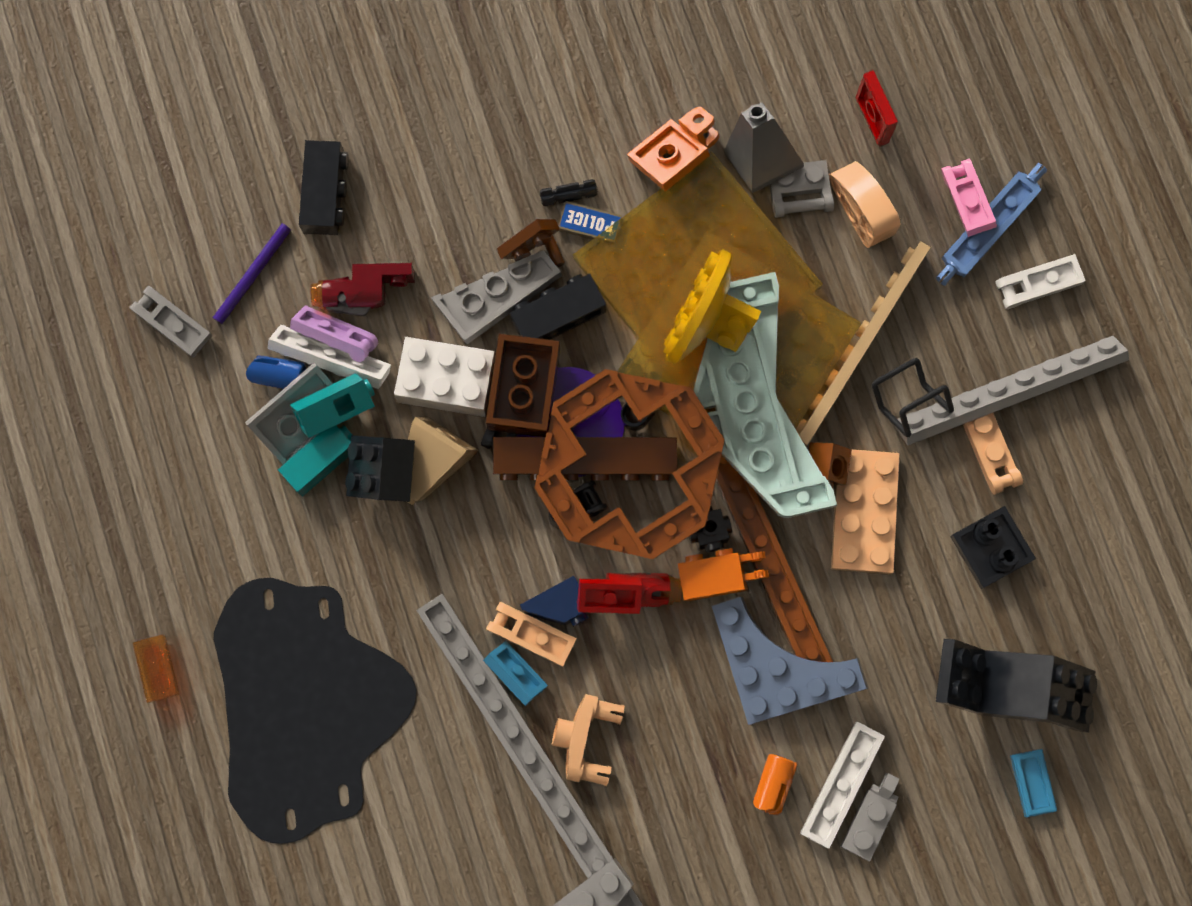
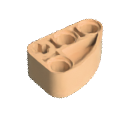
[829,161,901,248]

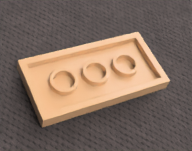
[831,449,899,574]

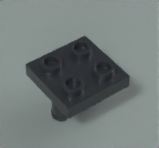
[950,506,1036,589]

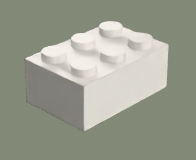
[394,337,495,417]

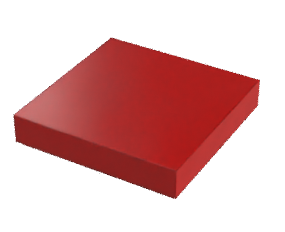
[855,70,898,147]

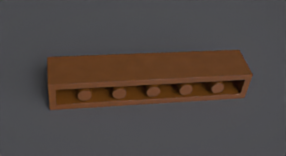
[493,437,677,481]

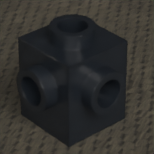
[689,506,733,552]

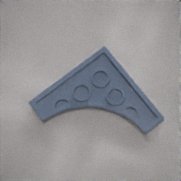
[712,597,868,725]

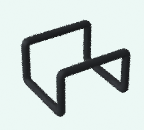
[872,358,954,437]

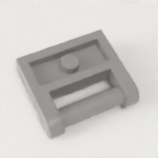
[770,160,834,218]

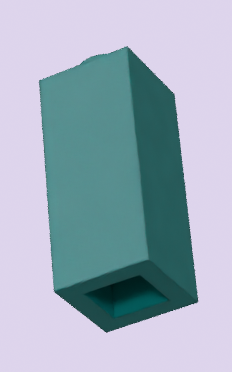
[290,373,375,438]
[278,425,353,497]

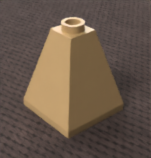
[407,417,478,505]

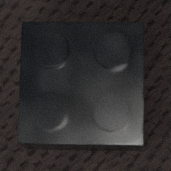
[345,435,415,502]

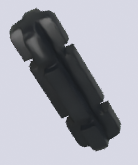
[540,179,598,206]

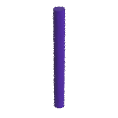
[212,223,291,324]

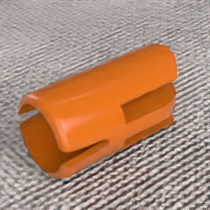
[753,754,798,815]

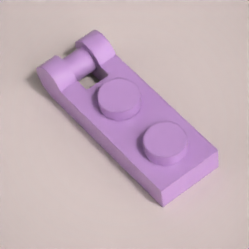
[290,305,378,362]

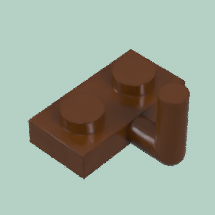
[497,219,565,267]

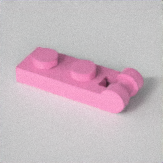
[941,158,997,237]

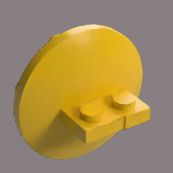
[663,249,761,364]

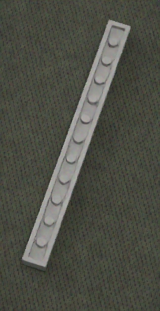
[416,594,643,906]

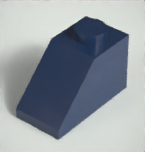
[520,576,589,627]

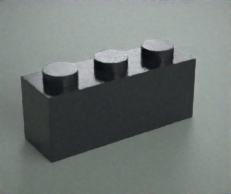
[299,140,349,235]
[510,274,606,340]

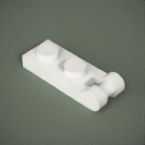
[995,254,1086,309]

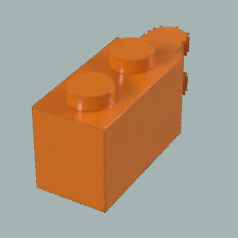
[678,548,769,601]

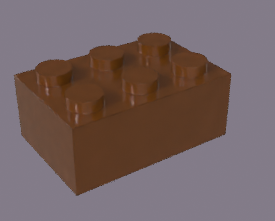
[486,334,560,437]

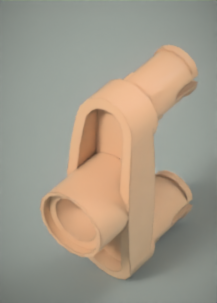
[552,694,625,787]

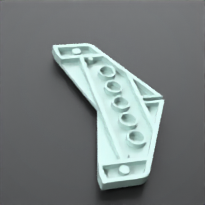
[693,272,837,518]

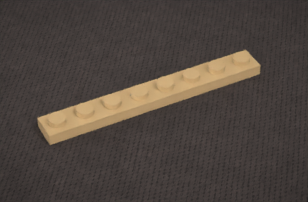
[796,241,930,447]

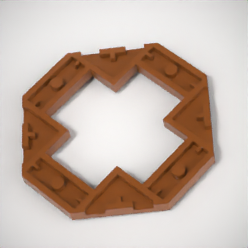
[534,369,725,559]

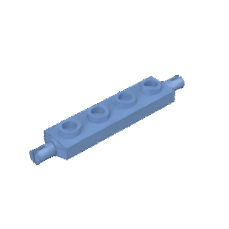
[936,163,1047,286]

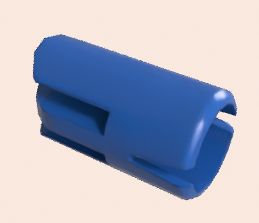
[246,355,306,389]

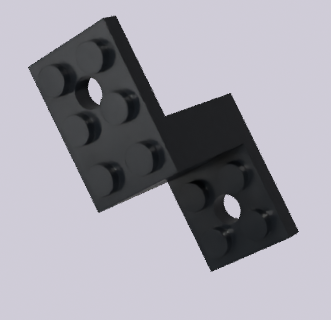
[936,639,1097,733]

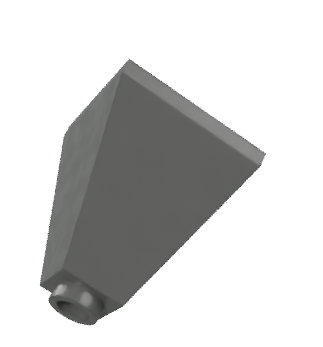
[724,103,804,193]

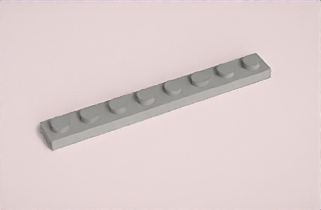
[895,336,1129,445]

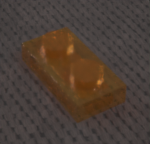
[133,634,180,703]

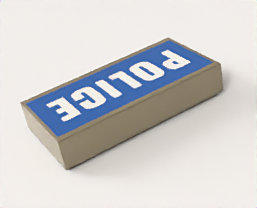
[559,201,622,245]

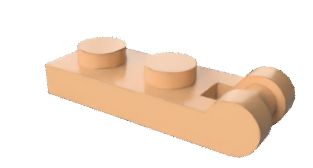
[963,413,1023,495]
[486,602,577,667]

